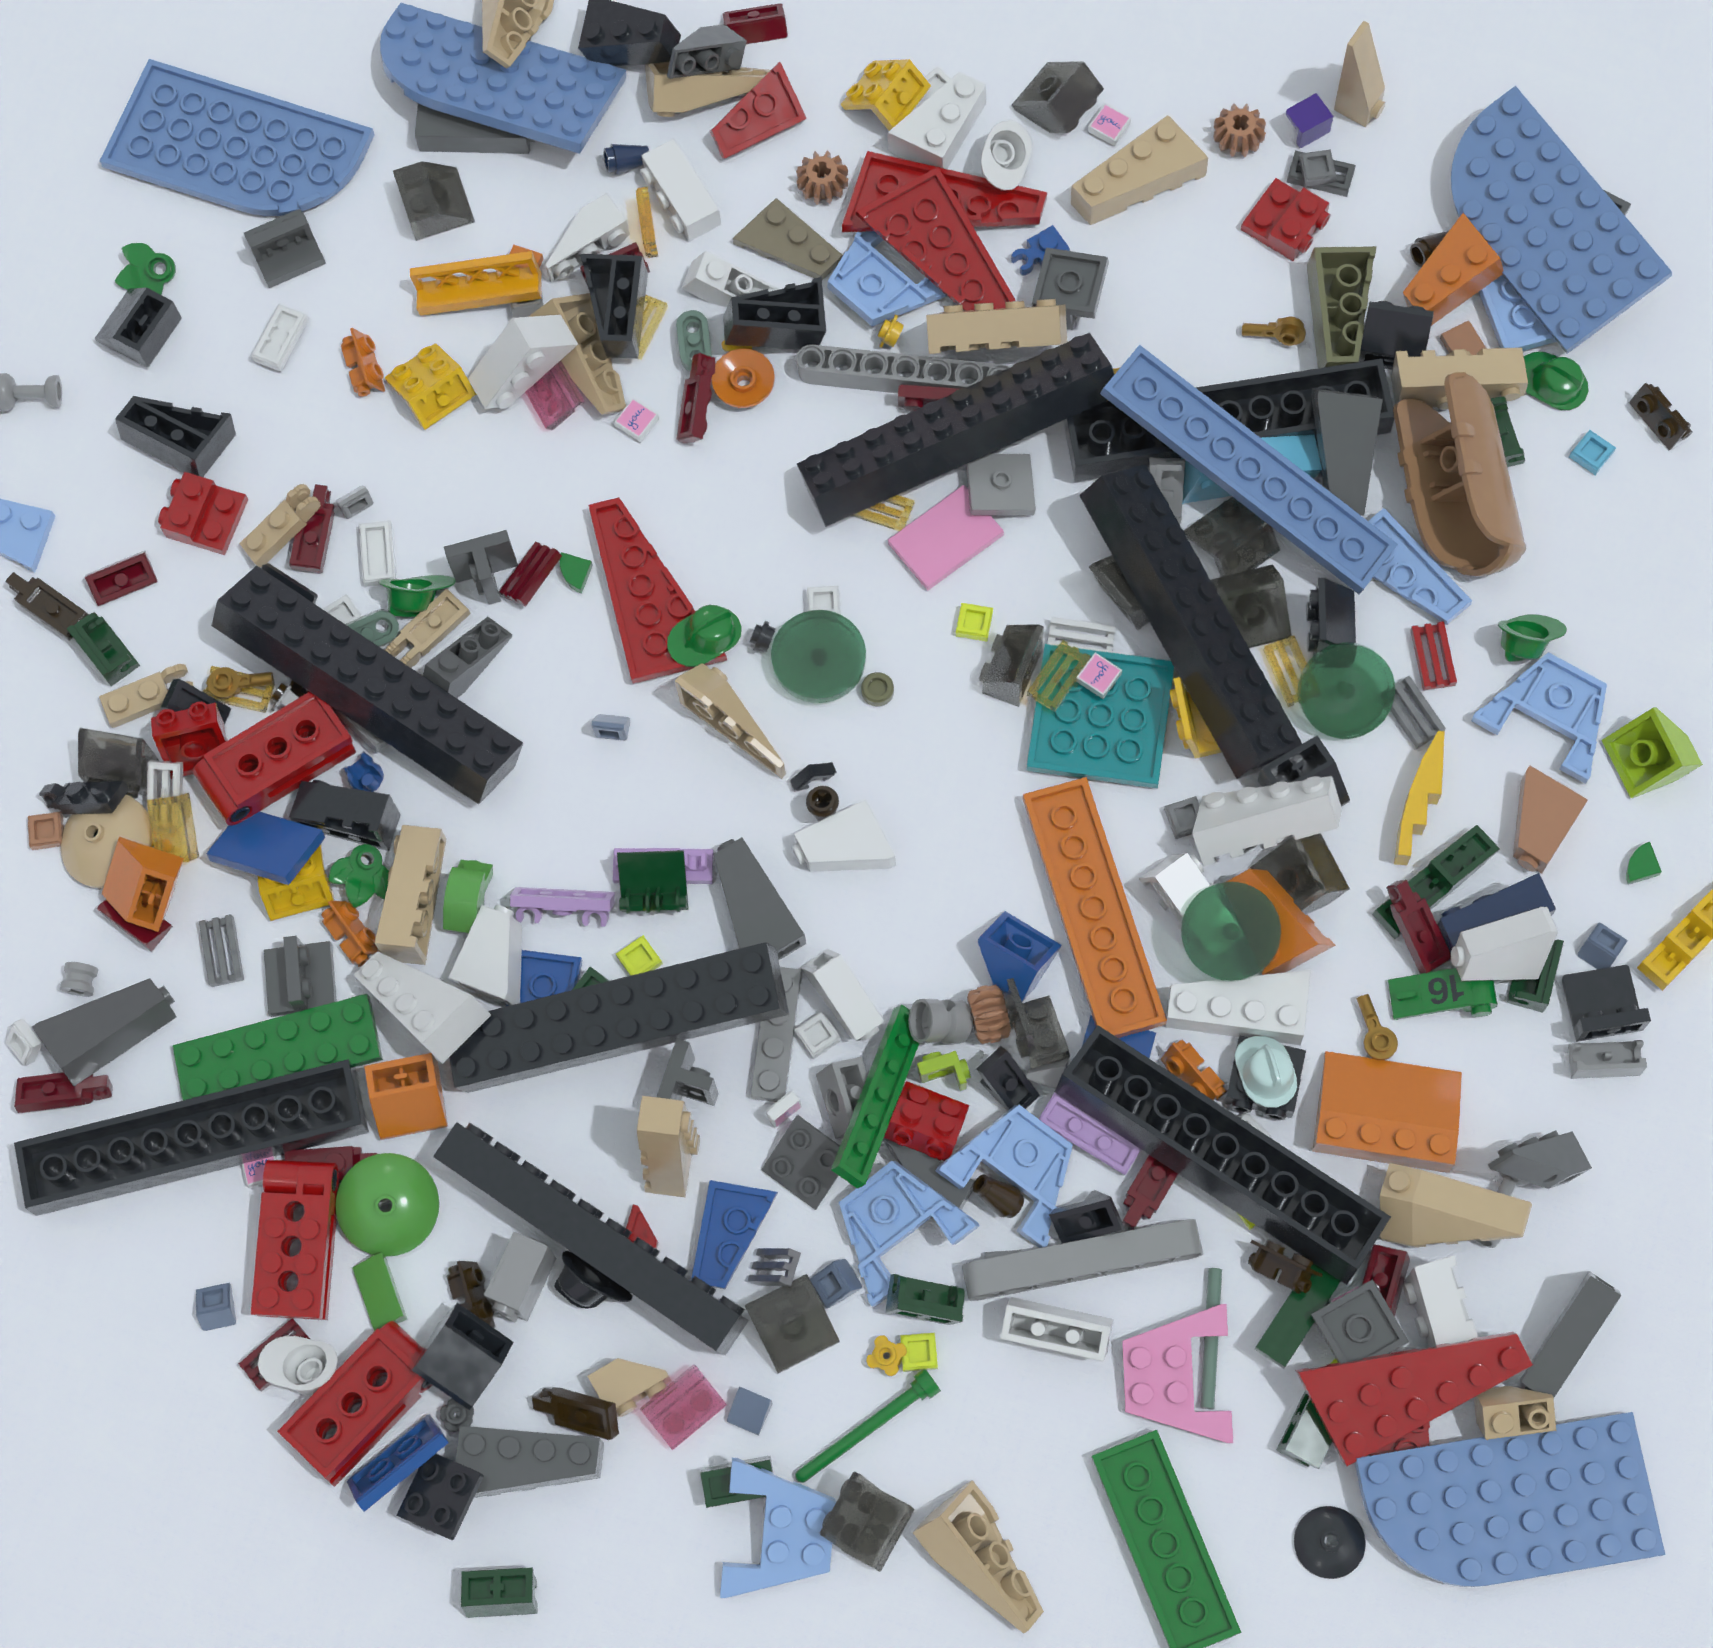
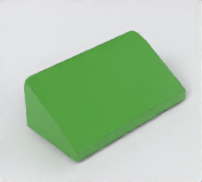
[353,1252,408,1331]

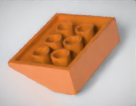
[1312,1051,1462,1173]

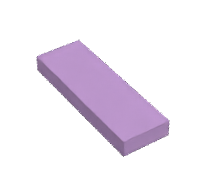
[1039,1092,1141,1175]

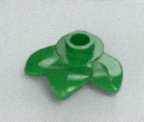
[115,243,176,295]
[328,844,389,908]

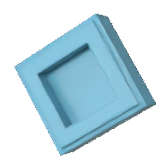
[1569,430,1616,476]

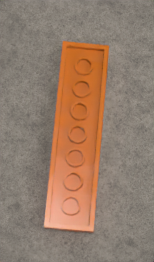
[1022,777,1167,1038]

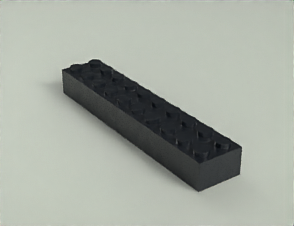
[796,332,1115,527]
[1064,359,1395,482]
[1079,464,1302,779]
[211,565,523,805]
[449,942,790,1093]
[1054,1025,1391,1285]
[14,1059,369,1216]
[433,1122,749,1355]

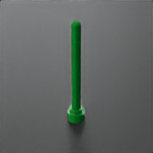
[795,1368,941,1483]

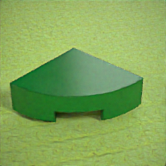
[560,552,593,594]
[1626,842,1662,885]

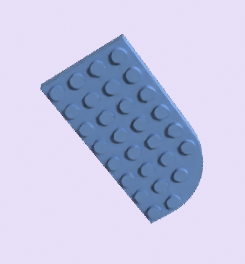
[380,3,626,154]
[100,59,375,216]
[1451,85,1672,354]
[1355,1412,1665,1587]

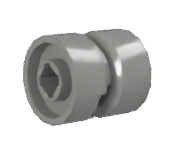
[908,999,973,1044]

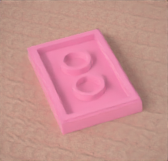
[888,485,1004,591]

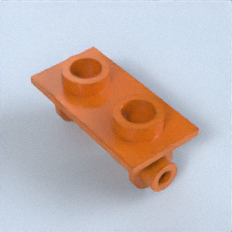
[341,328,385,397]
[321,900,381,967]
[1160,1039,1227,1101]

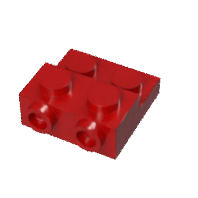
[1241,178,1331,261]
[158,472,249,555]
[151,702,228,779]
[884,1081,970,1161]

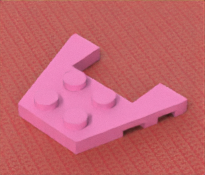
[1122,1304,1233,1443]

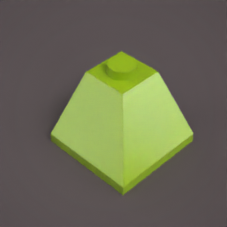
[1601,707,1703,798]

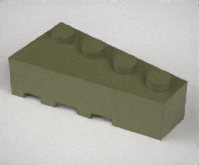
[1307,246,1377,368]

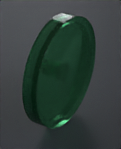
[771,610,866,703]
[1298,642,1395,739]
[1181,882,1282,982]

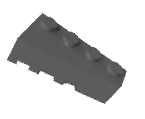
[455,1426,604,1498]

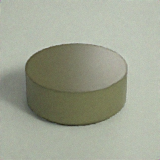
[861,672,894,707]

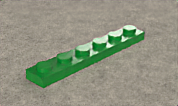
[831,1004,920,1189]

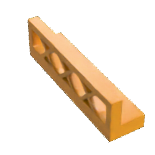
[410,251,542,316]

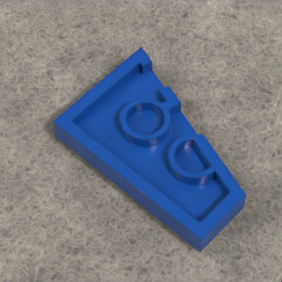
[691,1180,778,1290]

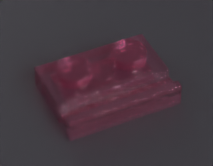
[525,360,585,430]
[640,1364,727,1450]

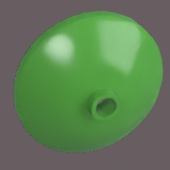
[336,1153,440,1257]

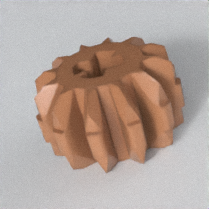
[1213,103,1266,158]
[796,150,849,205]
[967,985,1011,1044]

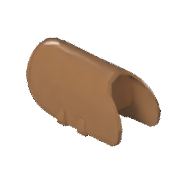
[1393,372,1526,577]

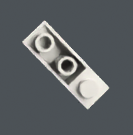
[545,193,630,283]
[682,251,779,308]

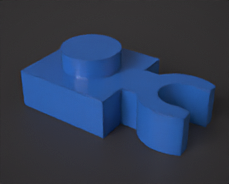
[1011,225,1070,276]

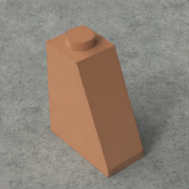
[1513,765,1588,874]

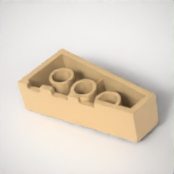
[1071,115,1209,225]
[1391,348,1528,410]
[637,1096,700,1198]

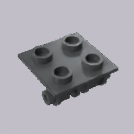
[761,1115,840,1210]

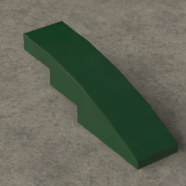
[1372,825,1500,939]
[1254,1263,1341,1369]

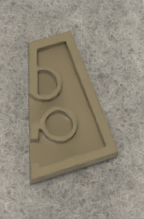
[732,198,843,280]

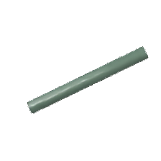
[1200,1268,1222,1410]

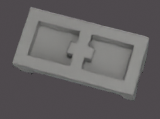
[1149,457,1185,524]
[1568,1040,1647,1079]

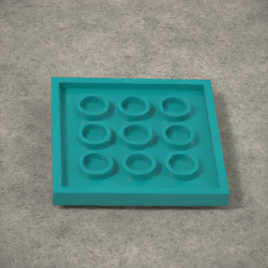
[1026,644,1174,789]

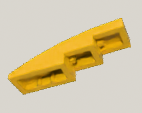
[1394,731,1445,866]
[1637,889,1713,991]

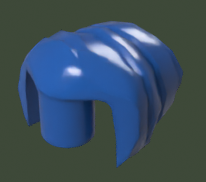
[343,751,384,792]

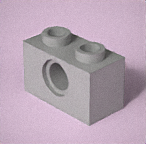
[816,1057,867,1139]

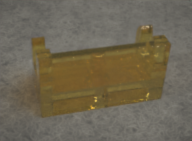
[147,792,199,862]

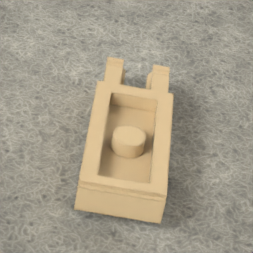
[239,483,321,568]
[385,589,471,668]
[99,664,194,728]

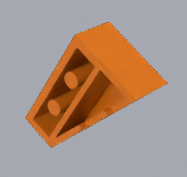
[1403,213,1504,326]
[1222,868,1336,975]

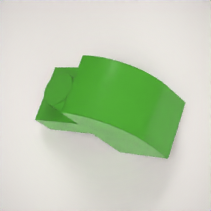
[443,859,493,933]

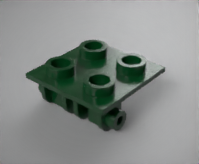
[617,850,689,914]

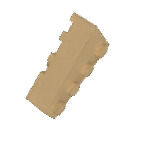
[926,299,1068,354]
[375,825,447,965]

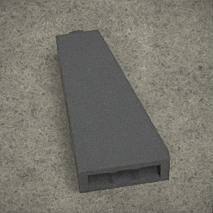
[415,103,535,154]
[1311,388,1383,516]
[714,837,806,960]
[32,978,177,1086]
[1520,1271,1622,1397]

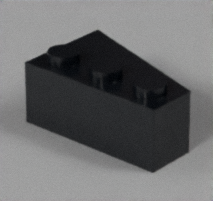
[578,0,681,66]
[580,254,648,359]
[723,277,826,350]
[115,396,236,477]
[289,780,401,851]

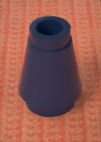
[603,144,649,175]

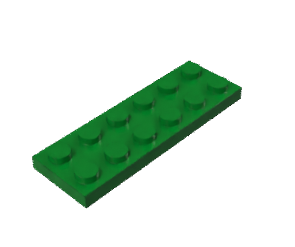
[173,993,383,1100]
[1091,1430,1242,1648]

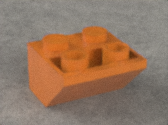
[102,837,184,932]
[364,1053,448,1140]

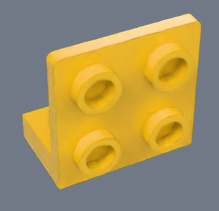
[841,59,931,131]
[385,343,477,430]
[1170,677,1222,759]
[257,844,335,921]

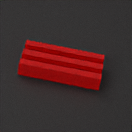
[1410,621,1457,691]

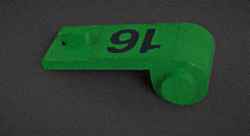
[1388,968,1498,1020]

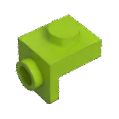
[917,1051,971,1091]

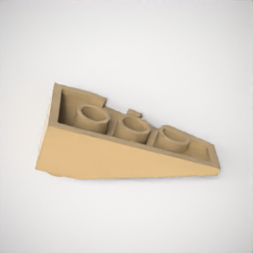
[482,0,554,69]
[1334,20,1386,127]
[645,62,770,117]
[529,293,626,415]
[675,663,786,779]
[1380,1163,1532,1248]
[912,1480,1044,1634]

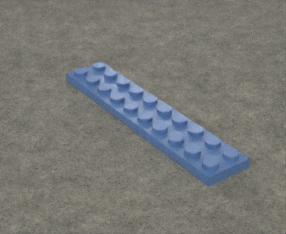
[1100,345,1398,594]

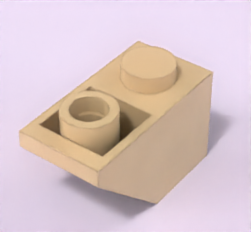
[587,1358,672,1417]
[1474,1386,1556,1440]

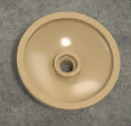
[61,795,153,889]

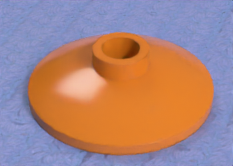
[711,349,775,408]

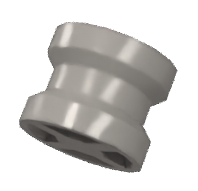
[59,962,99,997]

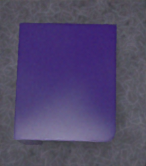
[1286,93,1334,148]

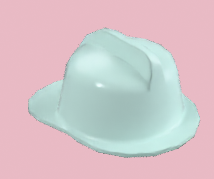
[1235,1036,1297,1108]

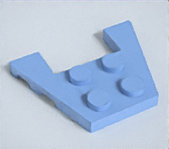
[827,231,947,326]
[1471,652,1607,784]
[935,1105,1073,1248]
[839,1161,980,1306]
[720,1457,836,1598]

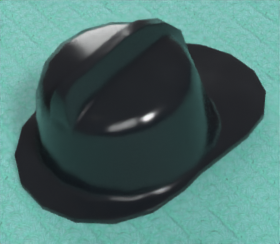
[554,1251,633,1309]

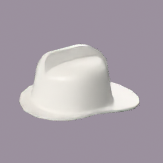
[980,120,1032,190]
[258,1336,338,1396]

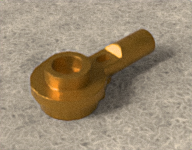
[1242,316,1306,346]
[207,667,274,699]
[1356,994,1398,1060]

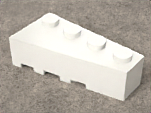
[1192,776,1342,866]
[353,951,491,1064]
[1165,970,1311,1045]

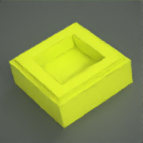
[956,603,993,642]
[616,935,663,976]
[900,1333,938,1372]

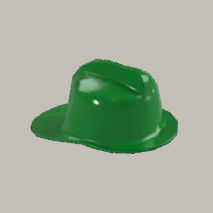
[1524,352,1589,410]
[378,575,456,617]
[667,604,742,667]
[1498,614,1567,662]

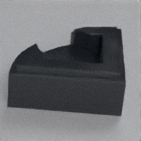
[790,762,837,791]

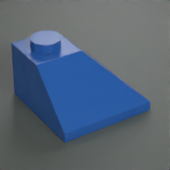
[977,911,1062,1002]

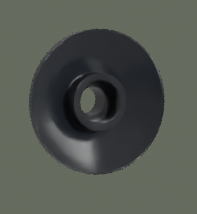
[1294,1506,1366,1579]

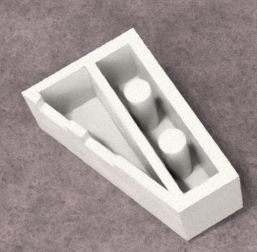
[888,72,986,169]
[468,315,578,409]
[1139,853,1245,960]
[1403,1255,1478,1348]

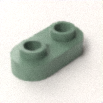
[676,310,712,371]
[346,609,399,646]

